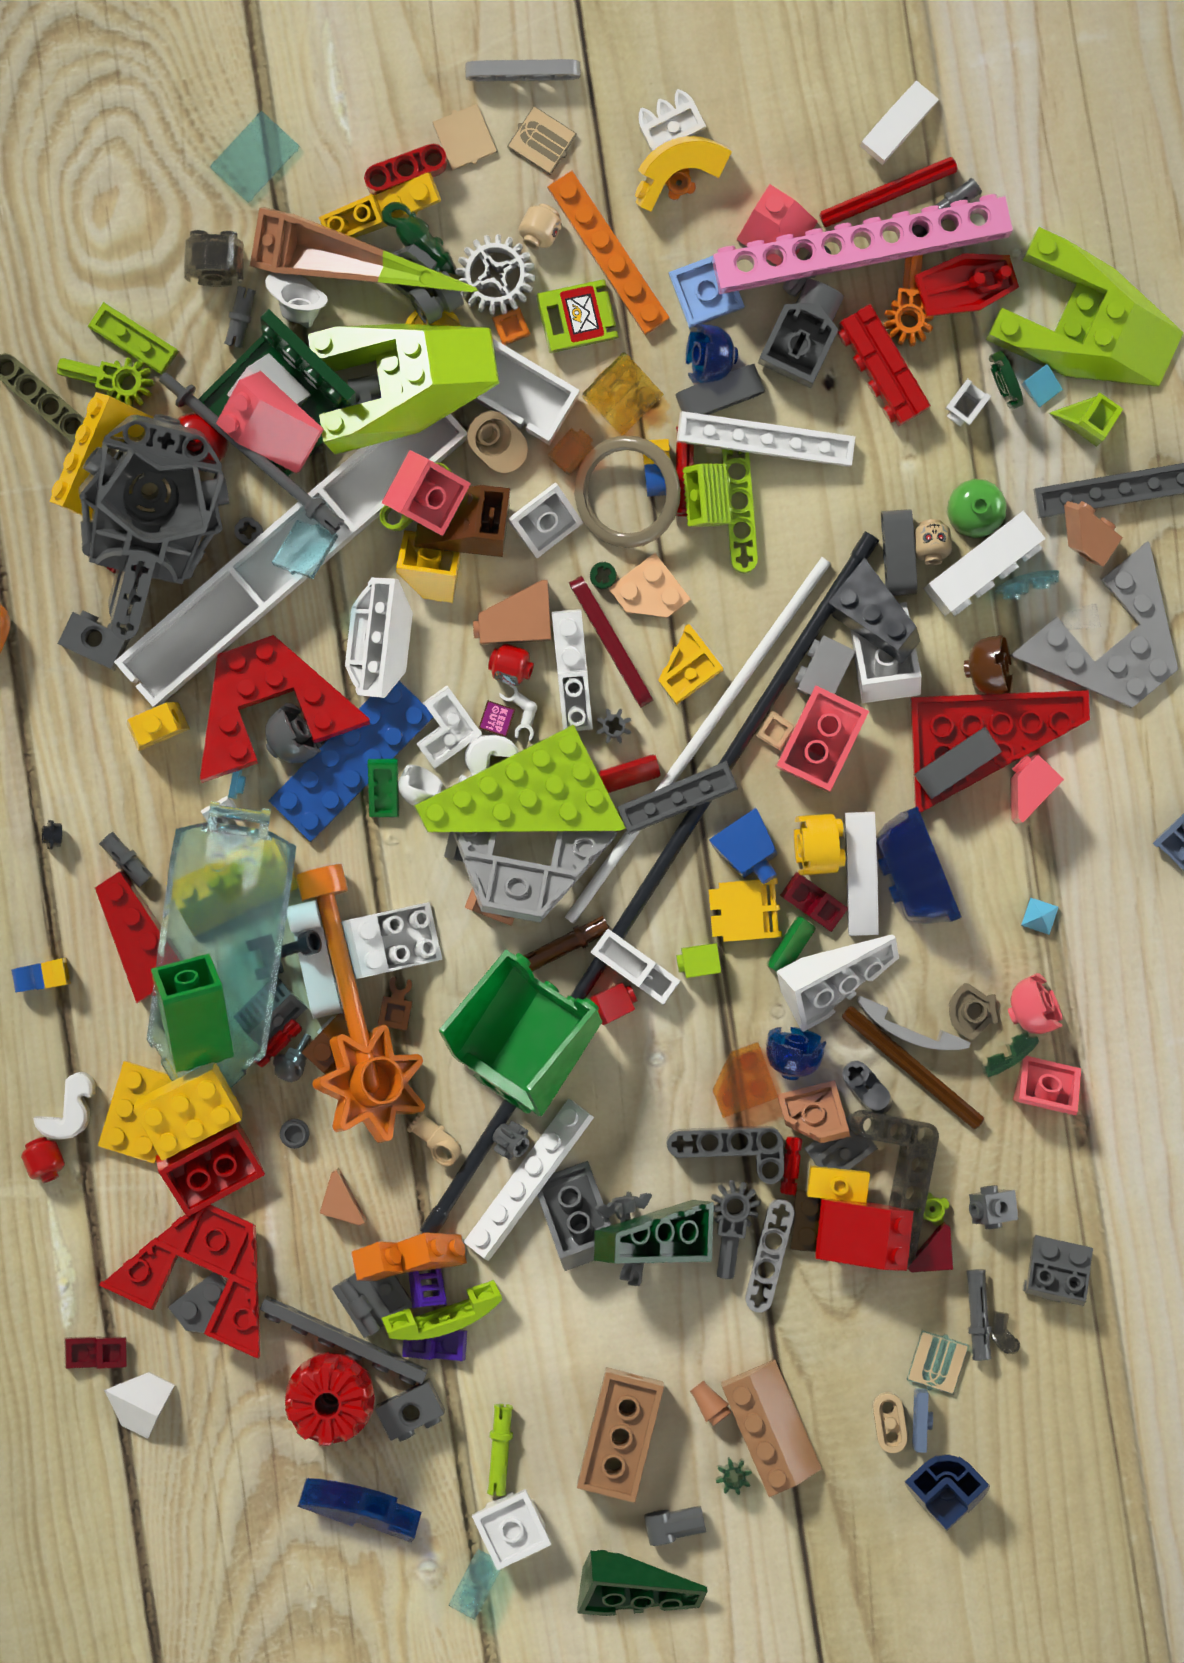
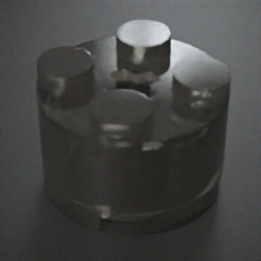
[184,230,244,287]

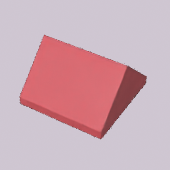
[1013,1055,1081,1116]

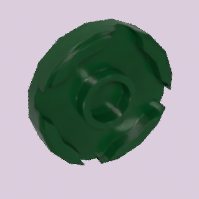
[989,351,1024,410]

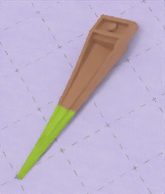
[250,207,478,292]

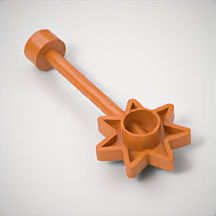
[296,864,425,1143]

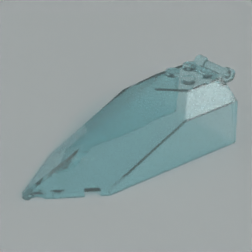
[147,801,296,1088]

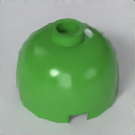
[947,479,1007,538]

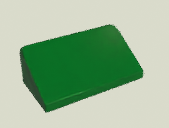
[767,916,816,972]

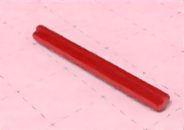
[819,157,958,227]

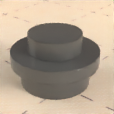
[280,1119,310,1149]

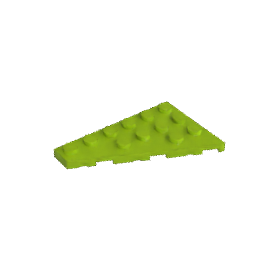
[414,725,625,832]

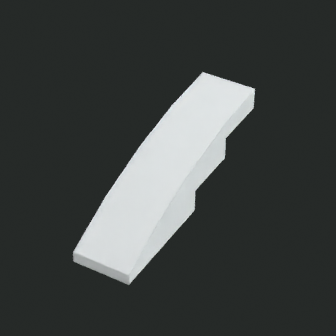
[845,812,879,936]

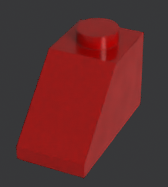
[590,982,638,1025]

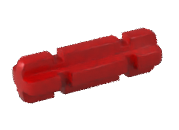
[252,1019,303,1068]
[780,1136,803,1195]

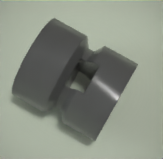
[408,271,464,325]

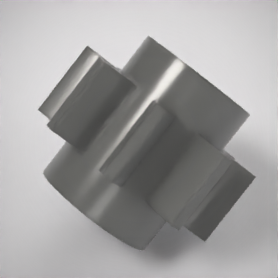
[597,709,631,744]
[493,1121,529,1160]

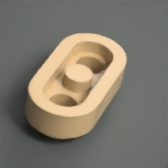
[873,1392,908,1453]

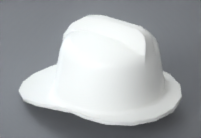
[265,272,328,328]

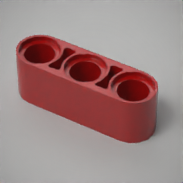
[364,143,447,195]

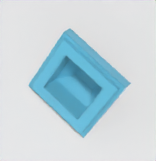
[1021,897,1059,935]

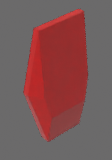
[914,253,1019,317]

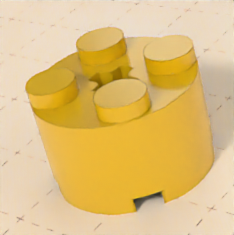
[794,814,846,875]

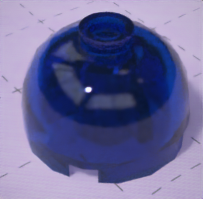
[686,324,738,383]
[766,1027,827,1080]

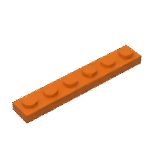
[547,171,670,335]

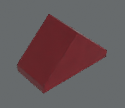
[907,1222,953,1273]

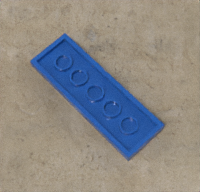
[268,681,434,842]

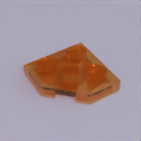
[712,1041,778,1118]

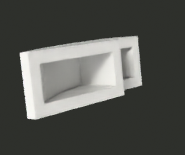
[860,81,939,165]
[591,929,680,1005]

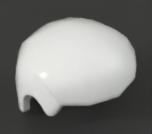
[398,765,443,806]

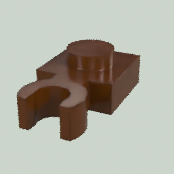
[378,976,413,1031]

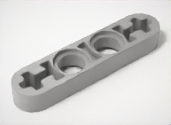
[465,59,581,81]
[745,1198,794,1313]

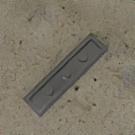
[617,761,738,835]

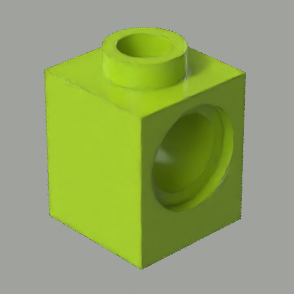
[676,943,721,978]

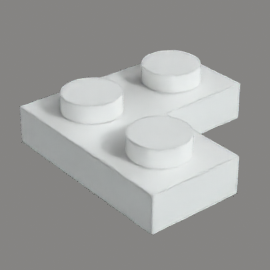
[416,686,482,769]

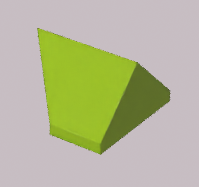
[1049,392,1123,447]

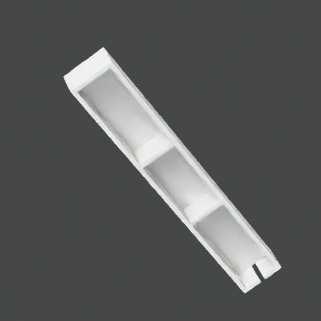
[114,414,467,707]

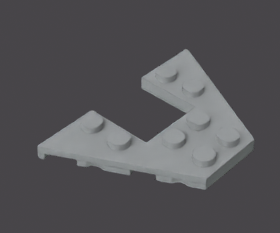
[1011,541,1178,708]
[453,831,618,923]

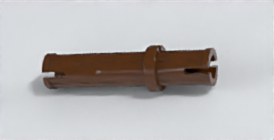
[524,915,610,972]

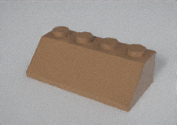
[721,1359,822,1497]

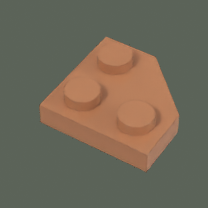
[777,1080,850,1143]

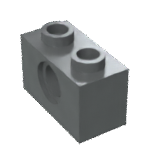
[57,610,130,671]
[375,1378,445,1442]

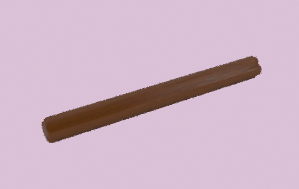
[842,1006,984,1129]

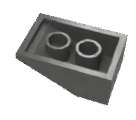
[538,1161,611,1271]

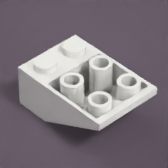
[341,902,442,979]

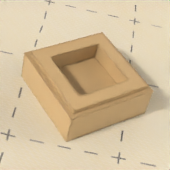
[755,710,795,751]

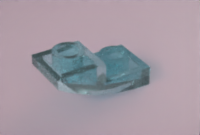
[995,570,1059,600]
[449,1549,502,1620]

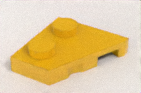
[658,624,724,705]

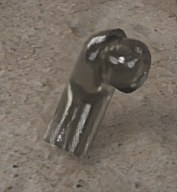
[991,1311,1020,1354]

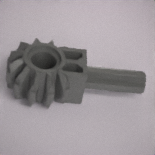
[711,1180,760,1279]

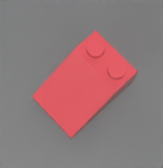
[216,371,324,473]
[775,685,869,792]

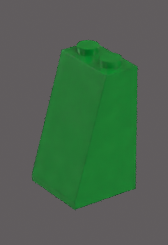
[151,953,234,1073]

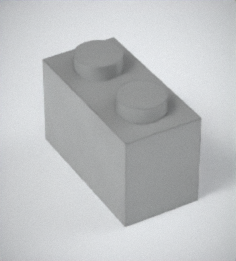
[794,635,855,697]

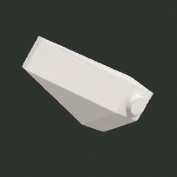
[777,934,899,1032]

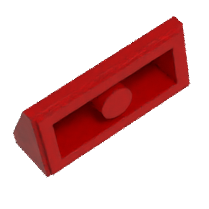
[599,754,661,793]

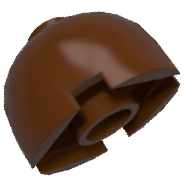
[964,635,1013,694]

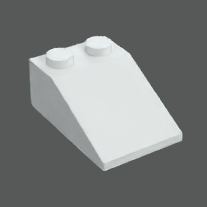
[850,602,921,703]

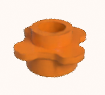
[665,168,696,200]

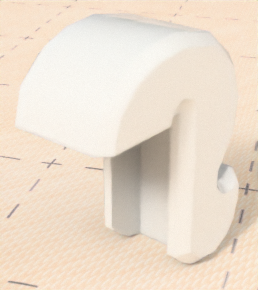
[458,734,519,783]
[33,1072,96,1140]

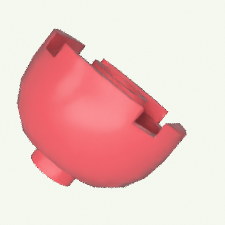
[1008,973,1063,1034]

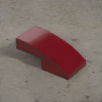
[779,871,848,932]
[64,1337,127,1369]

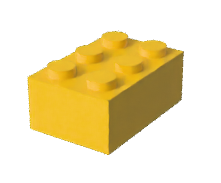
[133,1063,243,1161]

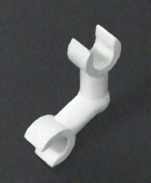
[499,684,538,742]

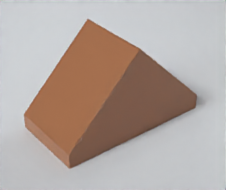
[319,1168,367,1226]

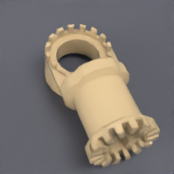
[406,1111,462,1166]

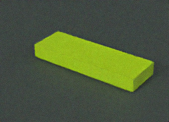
[88,302,179,375]

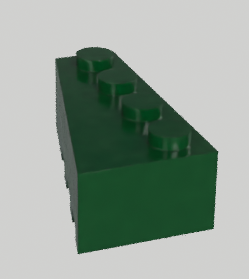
[594,1200,714,1264]

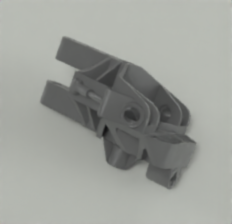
[79,414,229,640]

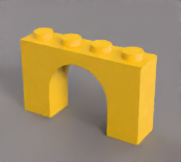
[49,392,154,521]

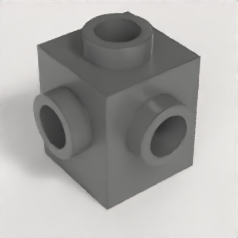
[969,1185,1019,1229]

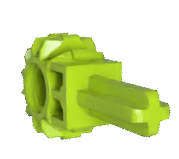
[57,357,155,407]

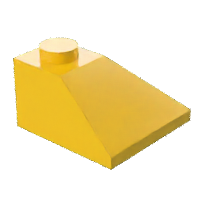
[396,530,461,603]

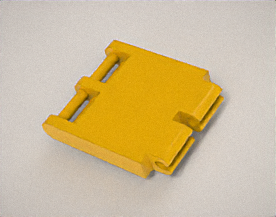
[708,878,782,942]

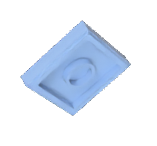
[668,256,745,329]

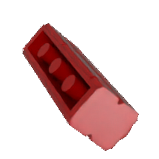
[837,304,931,427]

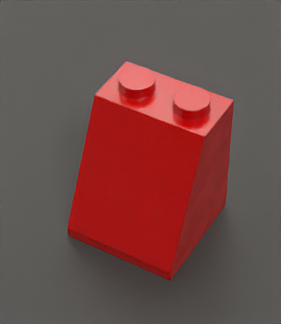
[815,1199,914,1271]

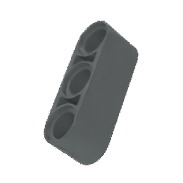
[675,364,765,415]
[881,509,917,596]
[914,727,1002,799]

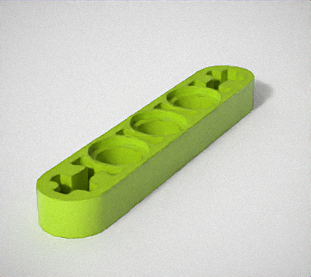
[721,449,758,574]

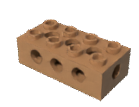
[577,1367,664,1503]

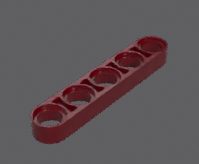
[569,576,653,708]

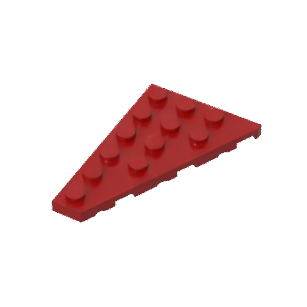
[910,690,1090,813]

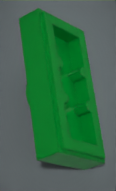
[368,759,399,817]

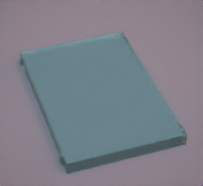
[210,111,300,203]

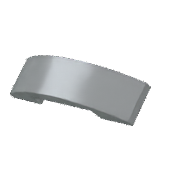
[857,996,971,1050]

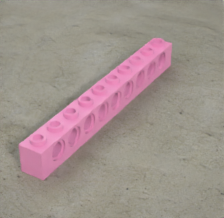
[712,194,1013,295]

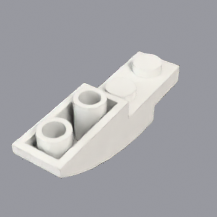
[552,609,593,731]

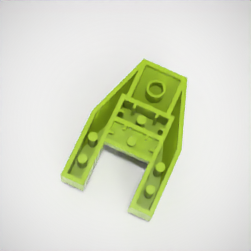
[986,227,1184,387]
[308,324,500,455]

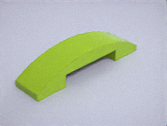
[382,1280,502,1340]

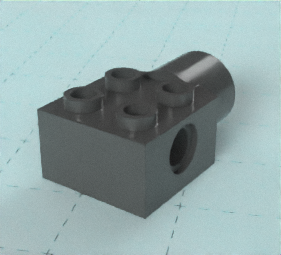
[758,279,844,388]

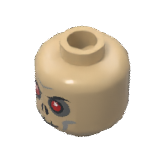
[518,204,562,250]
[914,519,952,565]

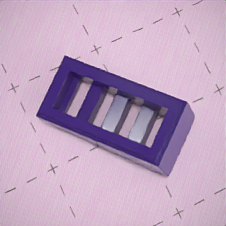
[408,1268,447,1308]

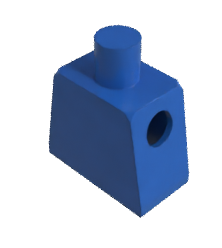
[709,808,778,884]

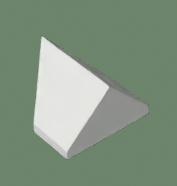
[104,1372,175,1439]

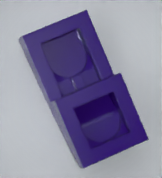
[402,1330,467,1361]

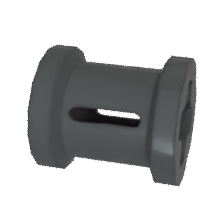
[234,517,264,546]

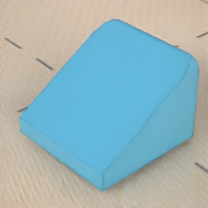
[1021,364,1063,407]

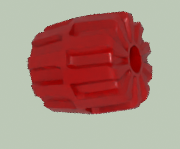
[285,1352,375,1446]

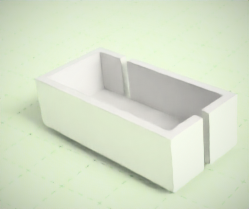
[474,338,580,446]
[923,510,1045,616]

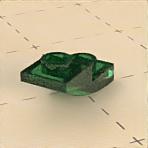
[981,1032,1039,1078]

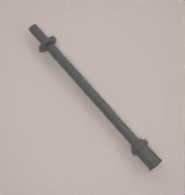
[159,372,344,535]

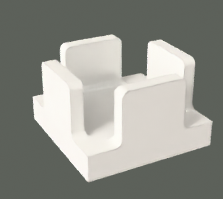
[472,1489,551,1571]

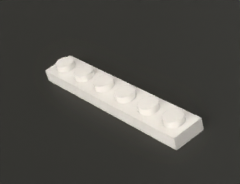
[676,411,855,467]
[464,1099,594,1261]

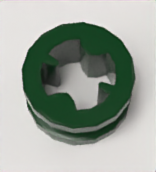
[590,562,616,589]

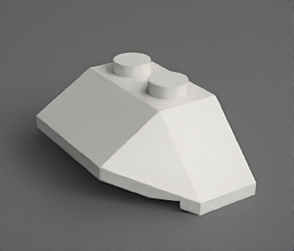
[345,577,413,698]

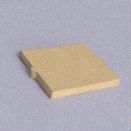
[432,104,497,171]

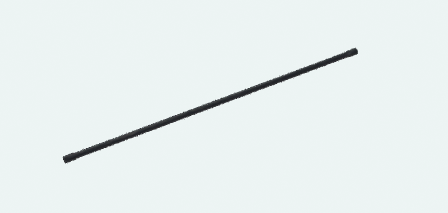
[420,531,880,1233]

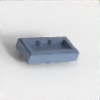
[912,1388,933,1453]

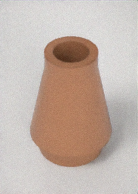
[690,1381,731,1427]

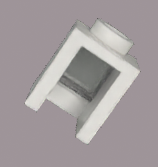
[945,378,991,427]

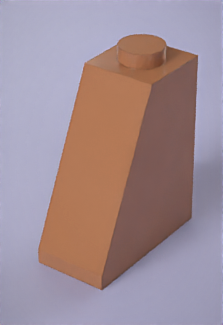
[473,580,551,645]

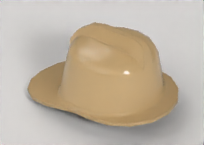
[467,410,528,473]

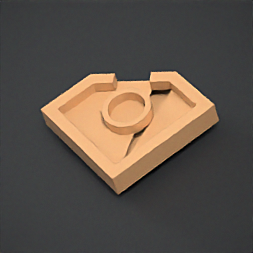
[608,553,691,618]

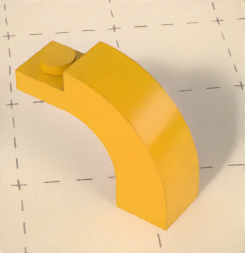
[635,136,732,212]

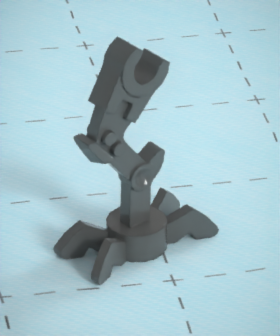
[595,1192,652,1286]

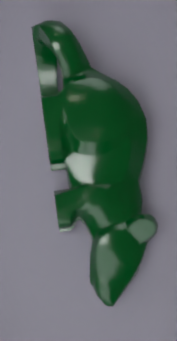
[381,202,457,274]

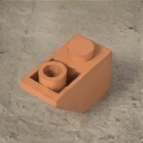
[1064,501,1123,567]

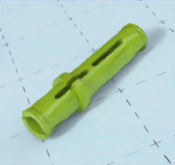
[487,1404,513,1496]

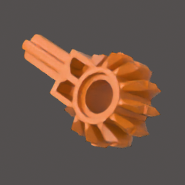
[883,255,934,347]

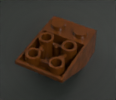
[414,485,510,557]

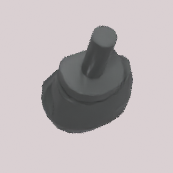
[273,1033,311,1082]

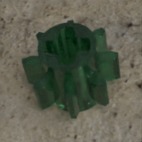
[715,1457,752,1495]

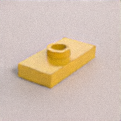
[807,1166,870,1203]

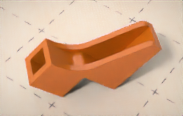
[352,1233,467,1281]

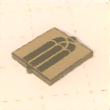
[507,106,577,175]

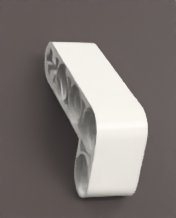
[286,900,343,1019]

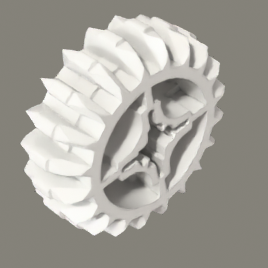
[455,234,535,315]

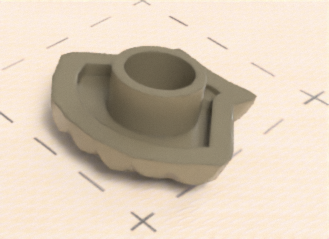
[949,983,998,1040]

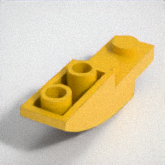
[319,172,441,238]

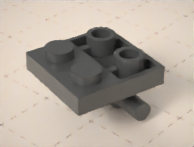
[1023,1235,1093,1306]
[332,1273,412,1338]

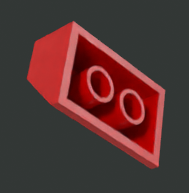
[155,1122,265,1217]

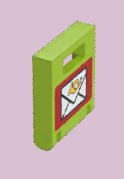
[536,279,619,354]

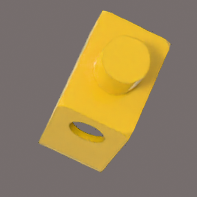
[127,702,190,751]

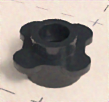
[42,820,62,850]

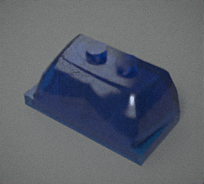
[876,806,962,924]

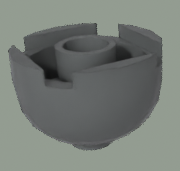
[265,703,323,763]

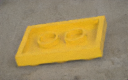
[98,1061,180,1163]

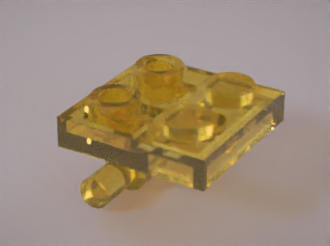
[582,352,664,436]

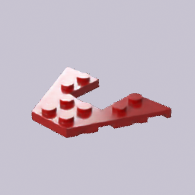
[200,635,370,783]
[99,1205,260,1359]

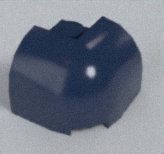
[905,1455,990,1532]

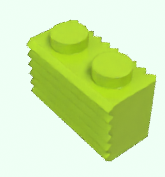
[682,463,733,527]

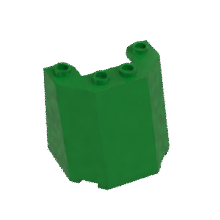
[439,949,602,1116]

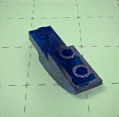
[297,1478,422,1543]

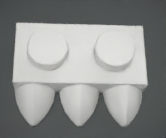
[639,89,706,152]

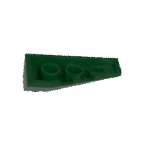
[577,1550,708,1616]

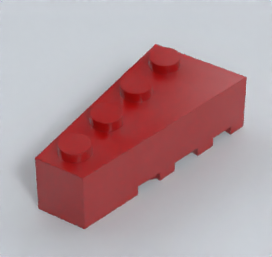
[95,871,184,1003]

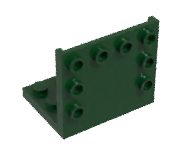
[198,309,356,477]

